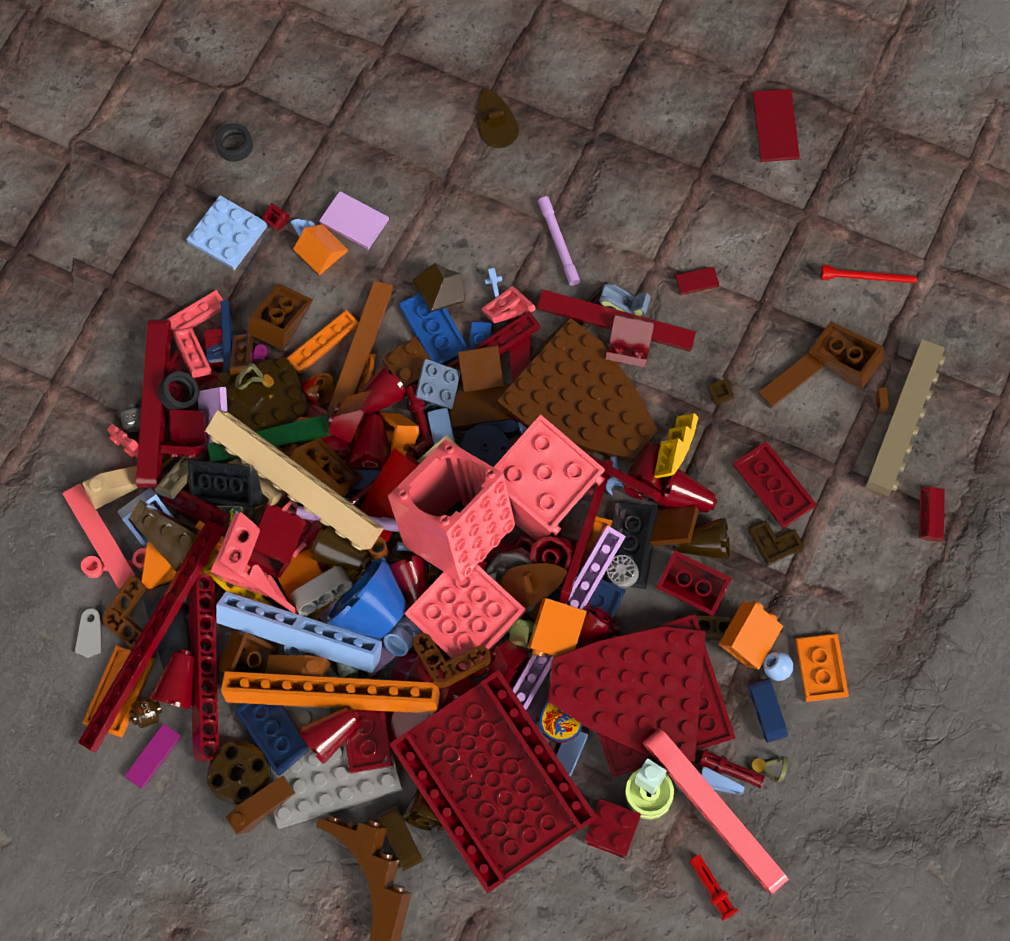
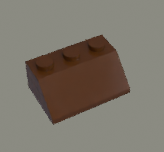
[290,438,363,498]

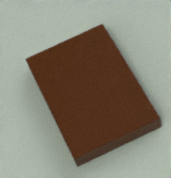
[450,385,512,431]

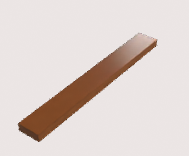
[327,281,393,419]

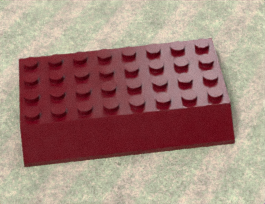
[389,670,597,894]

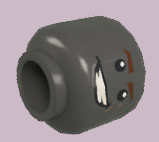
[120,404,141,434]

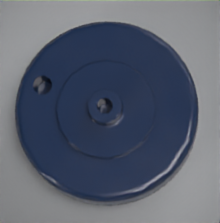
[460,424,510,467]

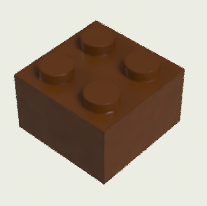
[381,337,432,395]

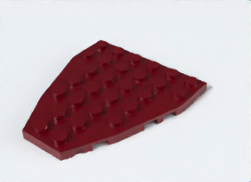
[548,627,706,762]

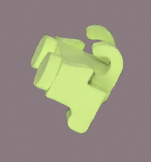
[508,619,535,657]

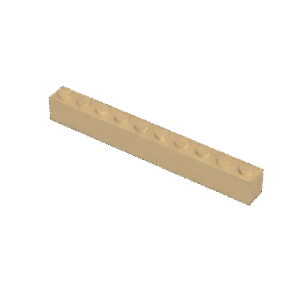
[205,410,384,550]

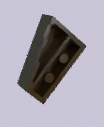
[129,500,199,570]

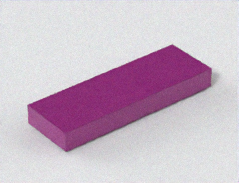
[124,724,182,790]

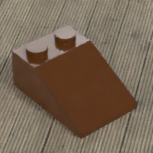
[247,283,313,350]
[809,321,884,389]

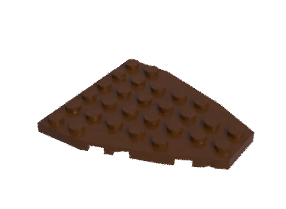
[496,318,658,462]

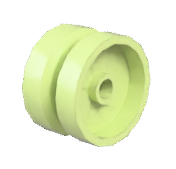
[625,769,674,820]

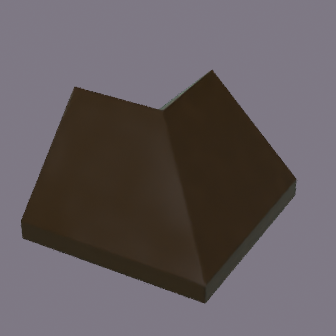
[413,263,465,313]

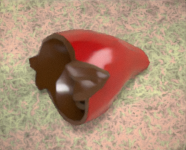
[300,372,336,406]

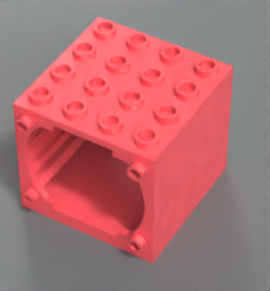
[493,414,605,542]
[388,439,515,582]

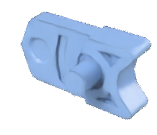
[485,268,502,297]

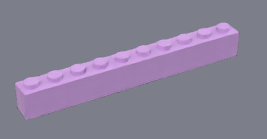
[511,525,626,710]

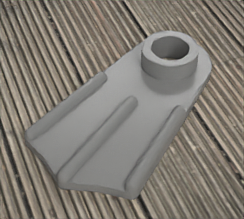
[75,609,101,658]

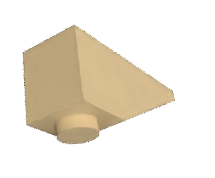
[82,466,138,510]

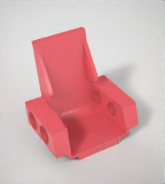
[211,512,298,614]

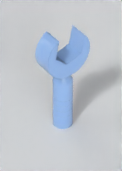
[606,457,626,498]

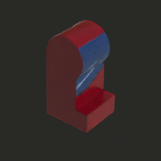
[204,328,223,369]

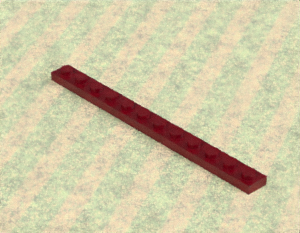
[78,520,225,753]

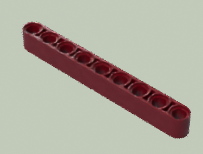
[136,319,171,488]
[189,573,219,763]

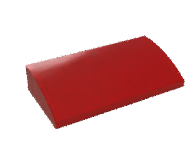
[359,447,420,542]

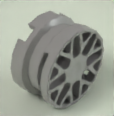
[607,555,639,588]

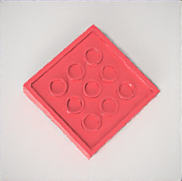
[404,565,526,670]

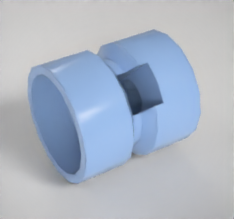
[383,617,421,656]

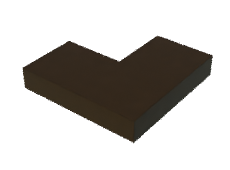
[748,520,805,566]

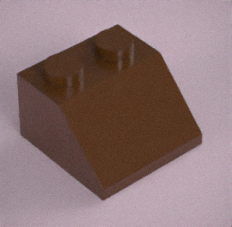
[217,631,278,674]

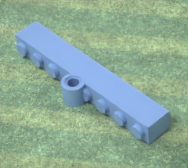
[217,592,382,673]

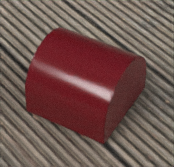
[262,203,290,230]

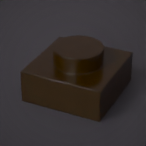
[707,379,734,406]

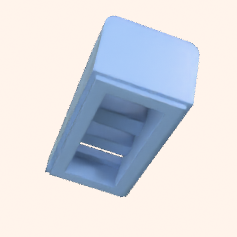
[701,766,744,796]

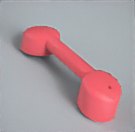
[81,548,146,578]

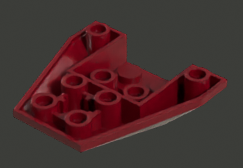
[386,653,478,741]

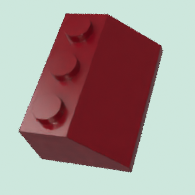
[656,551,732,616]

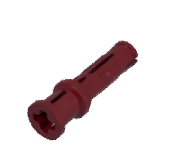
[698,748,765,788]

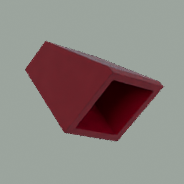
[247,504,306,578]

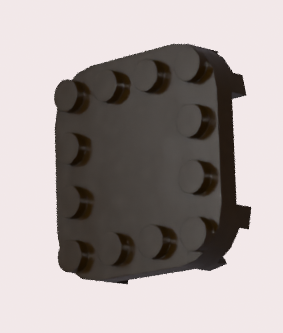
[217,357,308,432]

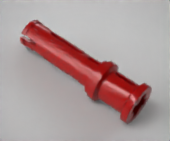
[689,854,739,922]

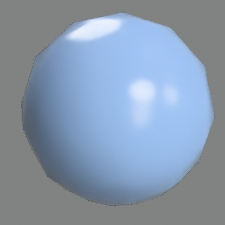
[764,651,793,681]

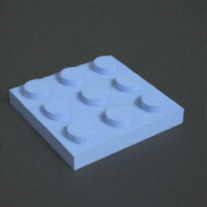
[186,196,268,270]

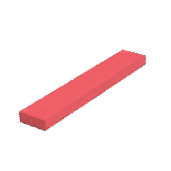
[62,483,136,590]

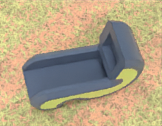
[599,283,651,316]

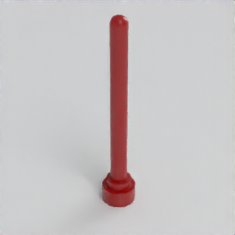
[821,264,917,283]

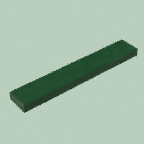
[208,414,332,463]

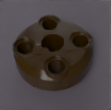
[207,741,271,805]

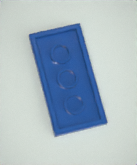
[399,294,470,365]

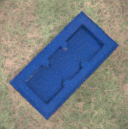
[470,322,492,350]

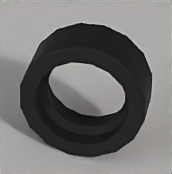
[215,123,253,162]
[158,371,199,410]

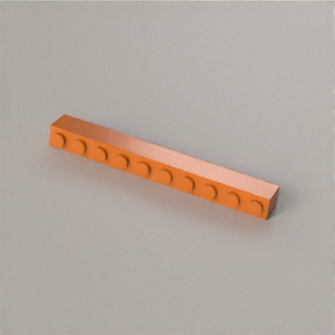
[221,672,440,714]

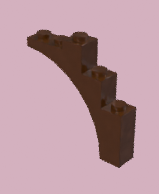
[316,815,412,941]

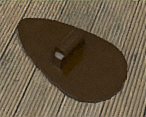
[478,89,519,148]

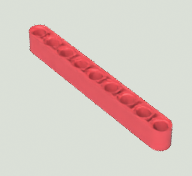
[643,728,789,895]

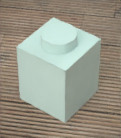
[635,759,667,795]

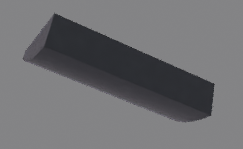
[188,459,263,508]
[602,502,659,589]
[142,584,204,670]

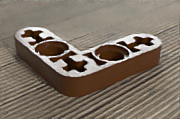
[103,576,147,649]
[413,633,491,688]

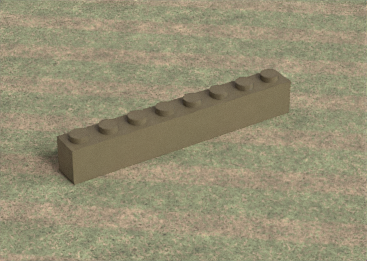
[865,339,946,497]

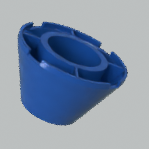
[326,557,408,640]

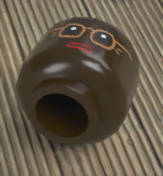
[128,697,162,728]

